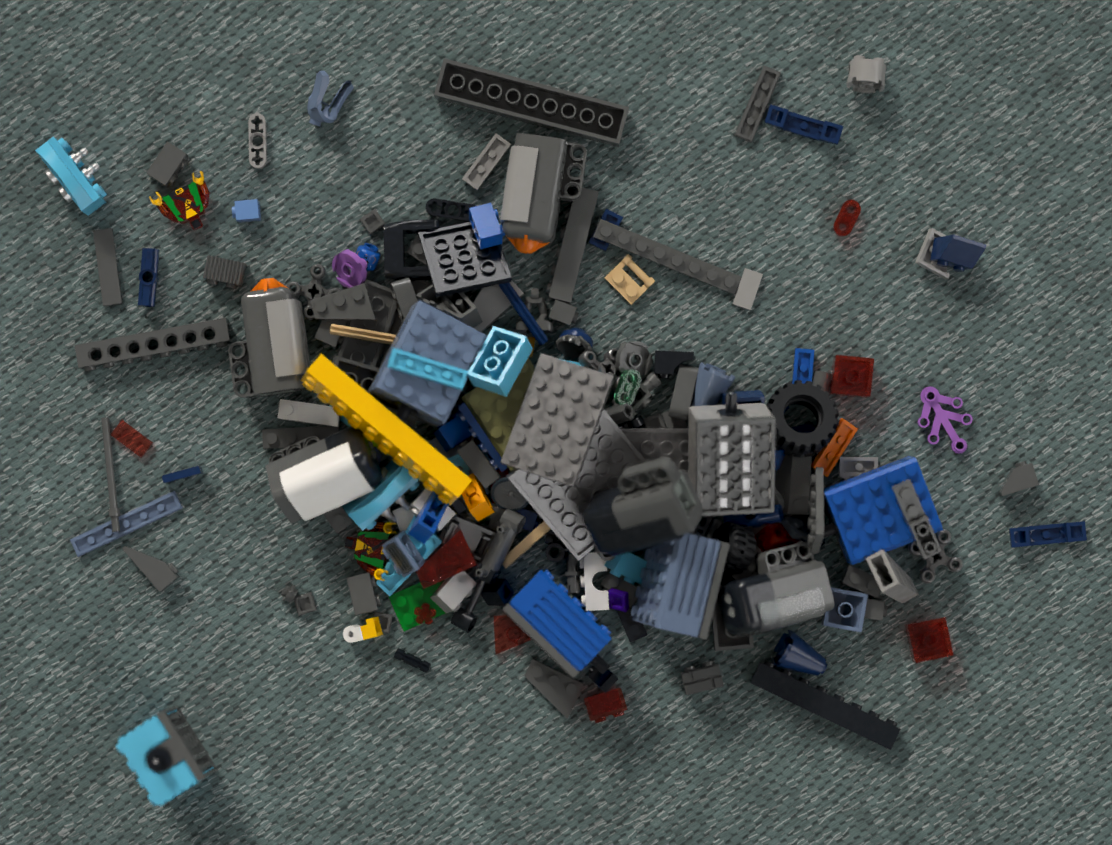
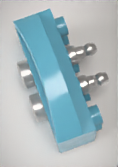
[35,136,107,216]
[342,460,420,531]

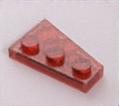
[416,530,477,589]
[494,615,532,654]

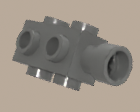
[611,372,662,423]

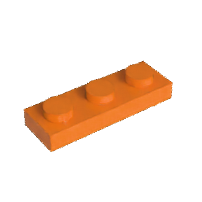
[811,418,858,477]

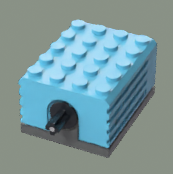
[116,705,218,806]

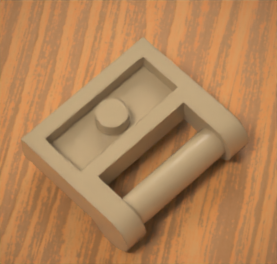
[604,254,655,305]

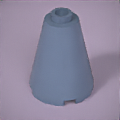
[691,362,736,406]

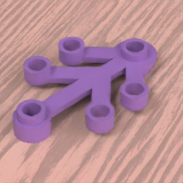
[917,387,973,454]

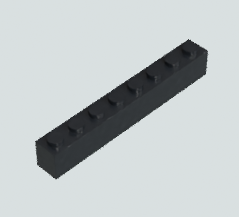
[749,660,900,750]

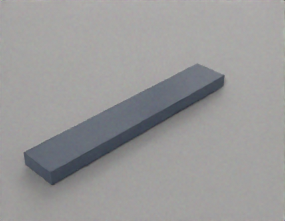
[70,491,183,557]

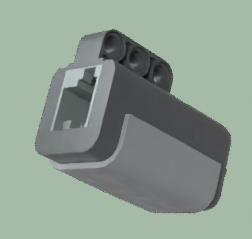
[500,133,587,254]
[228,278,310,398]

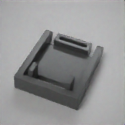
[439,514,496,566]

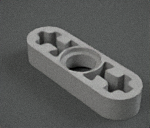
[248,113,267,169]

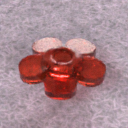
[414,603,436,625]

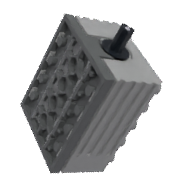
[688,392,776,516]

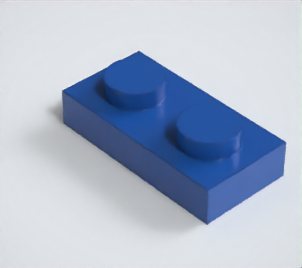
[792,348,815,384]

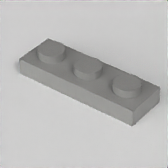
[462,133,511,191]

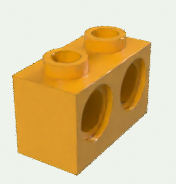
[462,473,494,521]

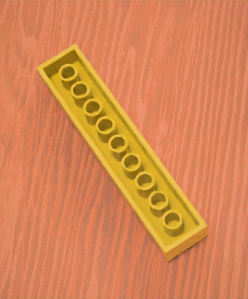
[301,354,472,505]

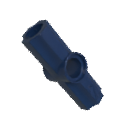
[138,248,160,307]
[723,504,784,528]

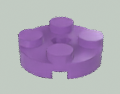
[332,249,367,288]

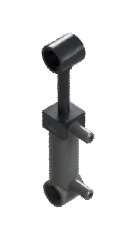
[451,509,526,633]

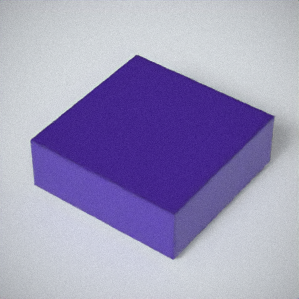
[608,588,629,612]

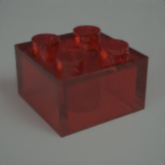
[830,355,874,398]
[905,617,953,663]

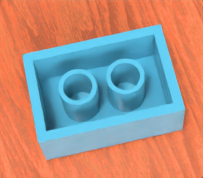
[467,326,533,397]

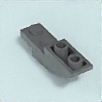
[891,479,942,559]

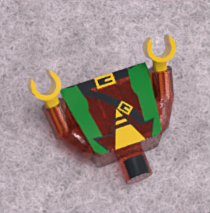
[149,171,210,230]
[345,522,396,581]

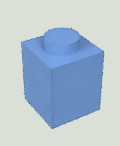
[232,199,261,222]

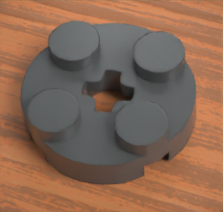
[615,341,652,379]

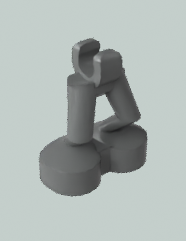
[516,288,553,333]

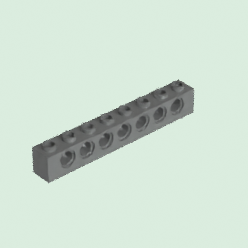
[74,318,232,372]

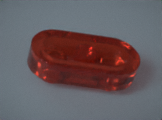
[833,200,861,237]

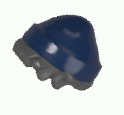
[556,328,593,361]

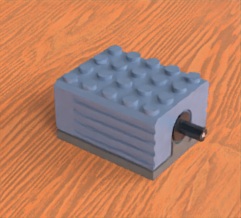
[368,300,488,428]
[631,522,730,640]

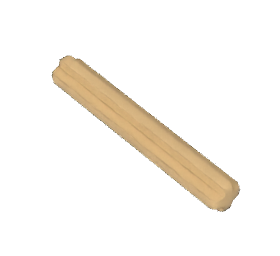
[330,324,396,344]

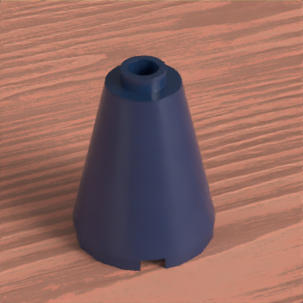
[771,630,827,676]

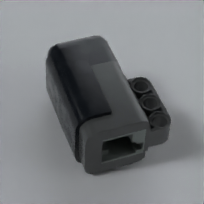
[583,457,703,556]

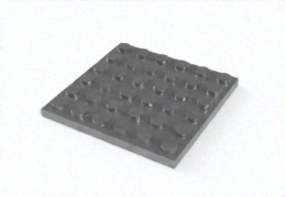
[507,409,648,561]

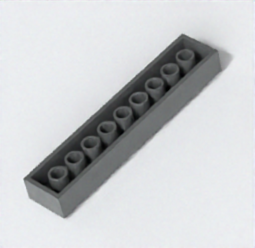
[434,58,629,147]

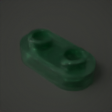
[614,369,641,405]

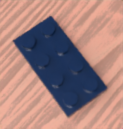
[457,402,508,472]

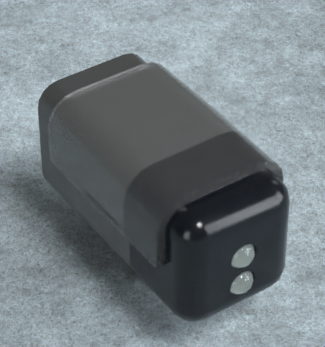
[717,542,835,637]

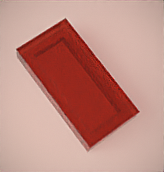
[111,420,153,458]

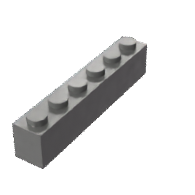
[546,188,599,304]

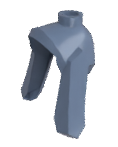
[307,71,354,126]

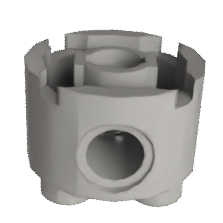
[846,55,887,93]

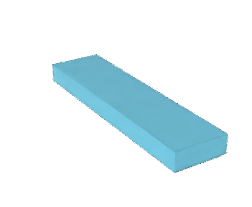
[387,348,468,390]

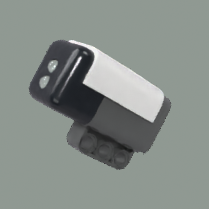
[265,426,383,524]

